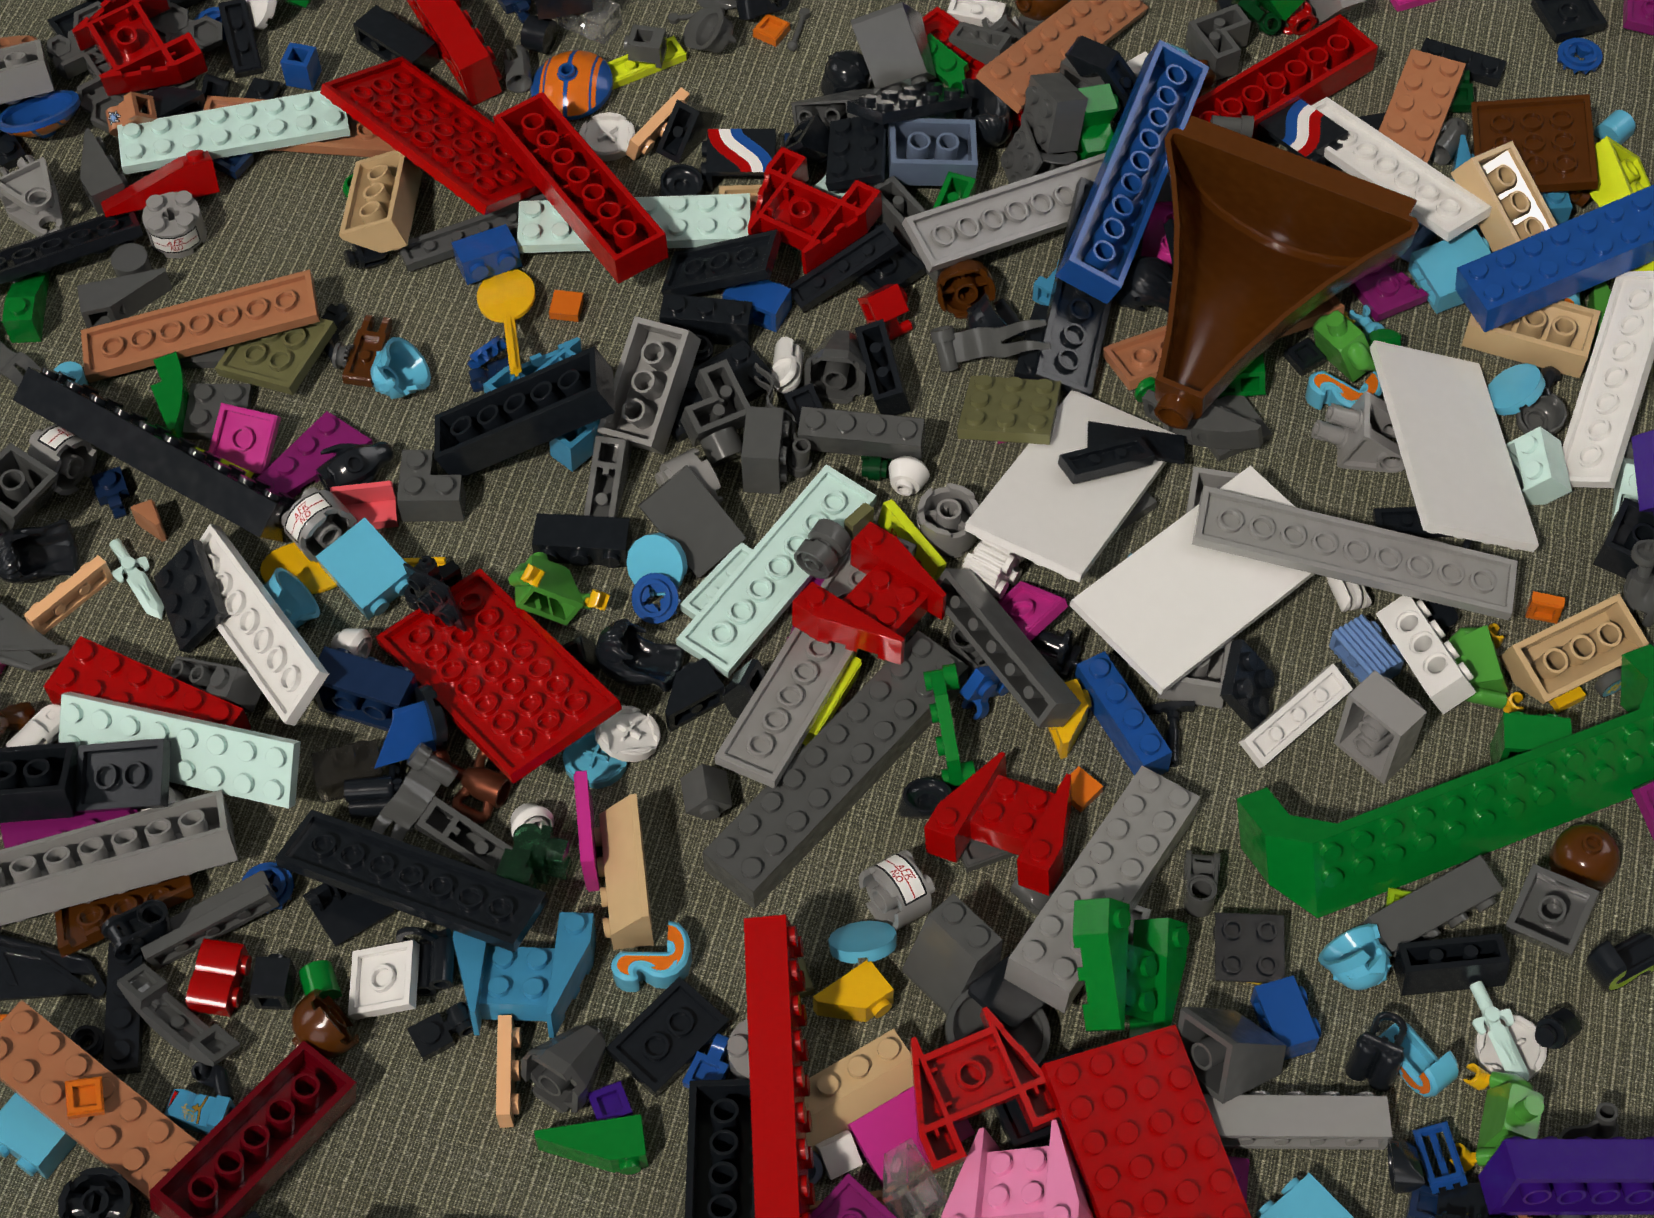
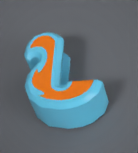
[1305,371,1382,410]
[611,921,692,992]
[1378,1023,1459,1098]

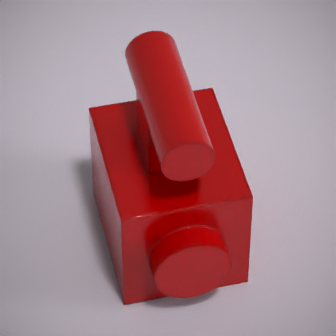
[857,283,913,340]

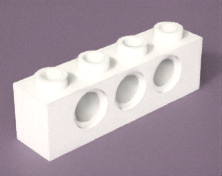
[1376,595,1477,715]

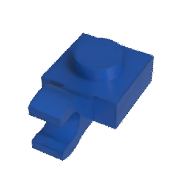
[682,1033,730,1089]

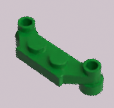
[927,33,970,111]
[923,663,975,788]

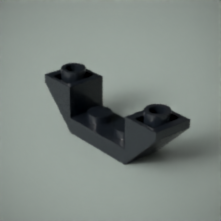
[1065,36,1137,125]

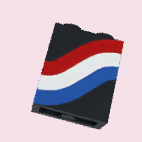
[1258,99,1348,166]
[701,129,777,191]

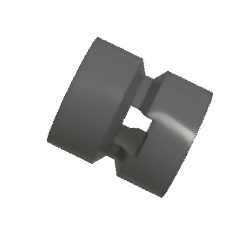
[794,518,852,579]

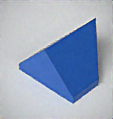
[374,701,437,769]

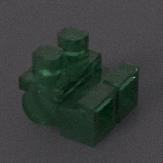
[496,824,572,889]

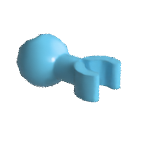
[1349,305,1385,342]

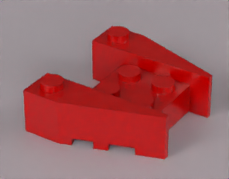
[72,0,208,96]
[747,147,882,274]
[792,521,947,665]
[924,752,1072,896]
[910,1007,1060,1175]

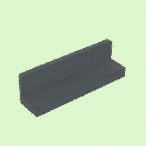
[141,871,280,970]

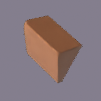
[130,499,168,542]

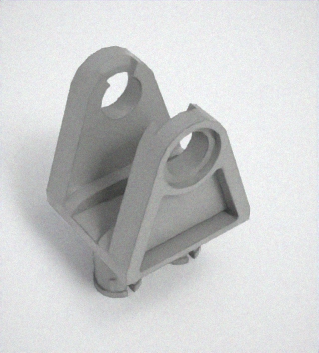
[0,155,65,237]
[1311,391,1405,473]

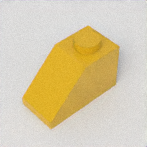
[1048,679,1091,759]
[813,959,894,1022]

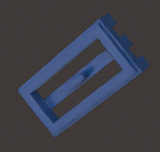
[1412,1121,1468,1194]

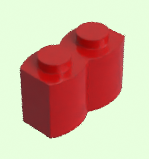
[185,938,252,1017]

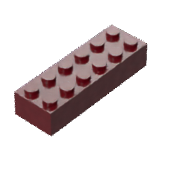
[149,1040,357,1218]

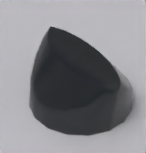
[659,164,703,196]
[898,777,952,819]
[1387,1139,1425,1194]

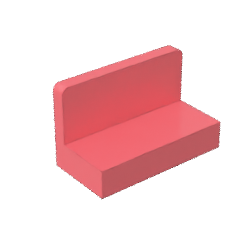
[330,481,399,529]

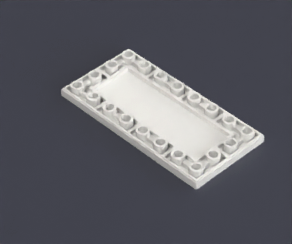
[1369,340,1539,552]
[964,390,1177,583]
[1069,465,1315,695]

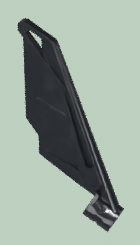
[0,934,107,1001]

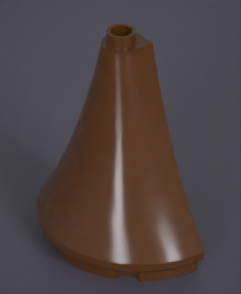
[1154,115,1419,429]

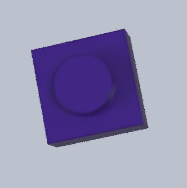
[588,1081,633,1121]

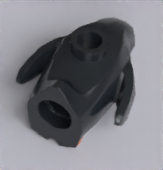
[316,441,394,491]

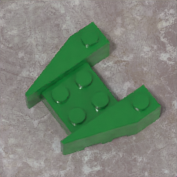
[1073,898,1189,1038]

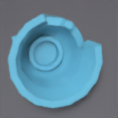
[370,337,431,399]
[264,567,320,629]
[1318,923,1392,990]

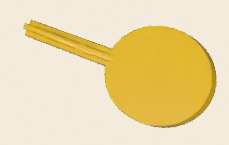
[477,269,536,377]
[260,543,446,594]

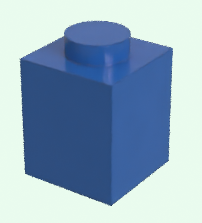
[280,42,322,90]

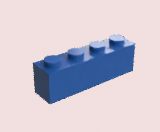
[1075,651,1172,776]

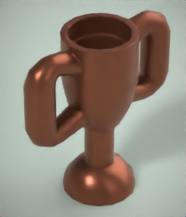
[434,748,512,824]

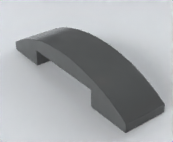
[117,963,240,1067]

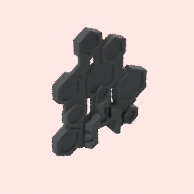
[47,1,224,134]

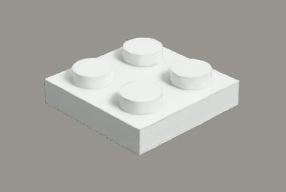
[348,940,420,1020]

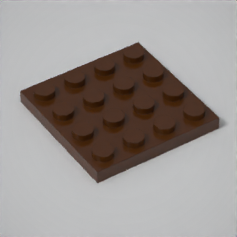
[1471,94,1598,193]

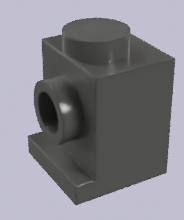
[624,24,667,68]

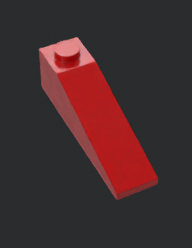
[100,150,220,217]

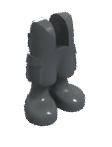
[1623,539,1654,627]

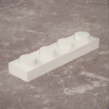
[1239,663,1353,768]

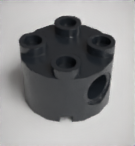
[58,1167,141,1218]

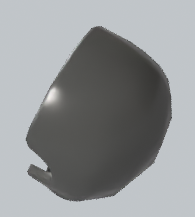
[1515,394,1567,435]

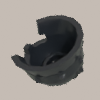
[821,49,872,96]
[966,293,1025,343]

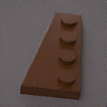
[55,875,195,958]

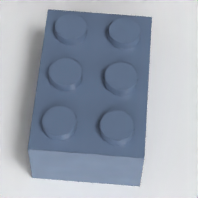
[887,118,978,186]

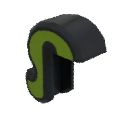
[1585,932,1654,992]

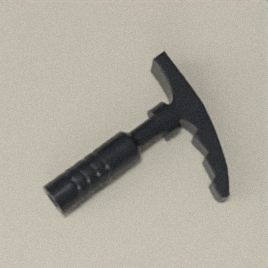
[1143,701,1195,767]

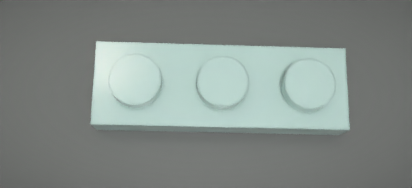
[680,542,753,619]

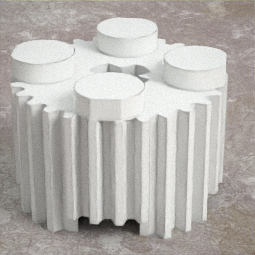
[962,540,1025,599]

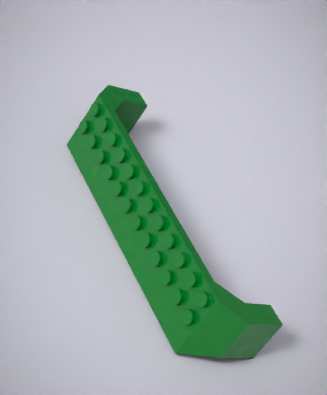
[1237,644,1654,918]

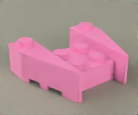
[941,1120,1094,1218]

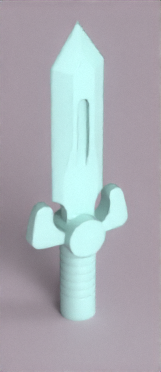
[109,538,164,620]
[1469,981,1529,1081]

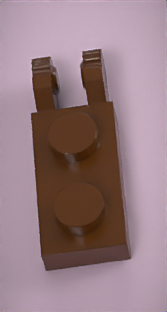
[342,315,392,388]

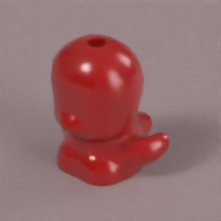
[1282,1,1317,35]

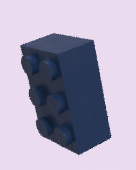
[315,646,418,731]

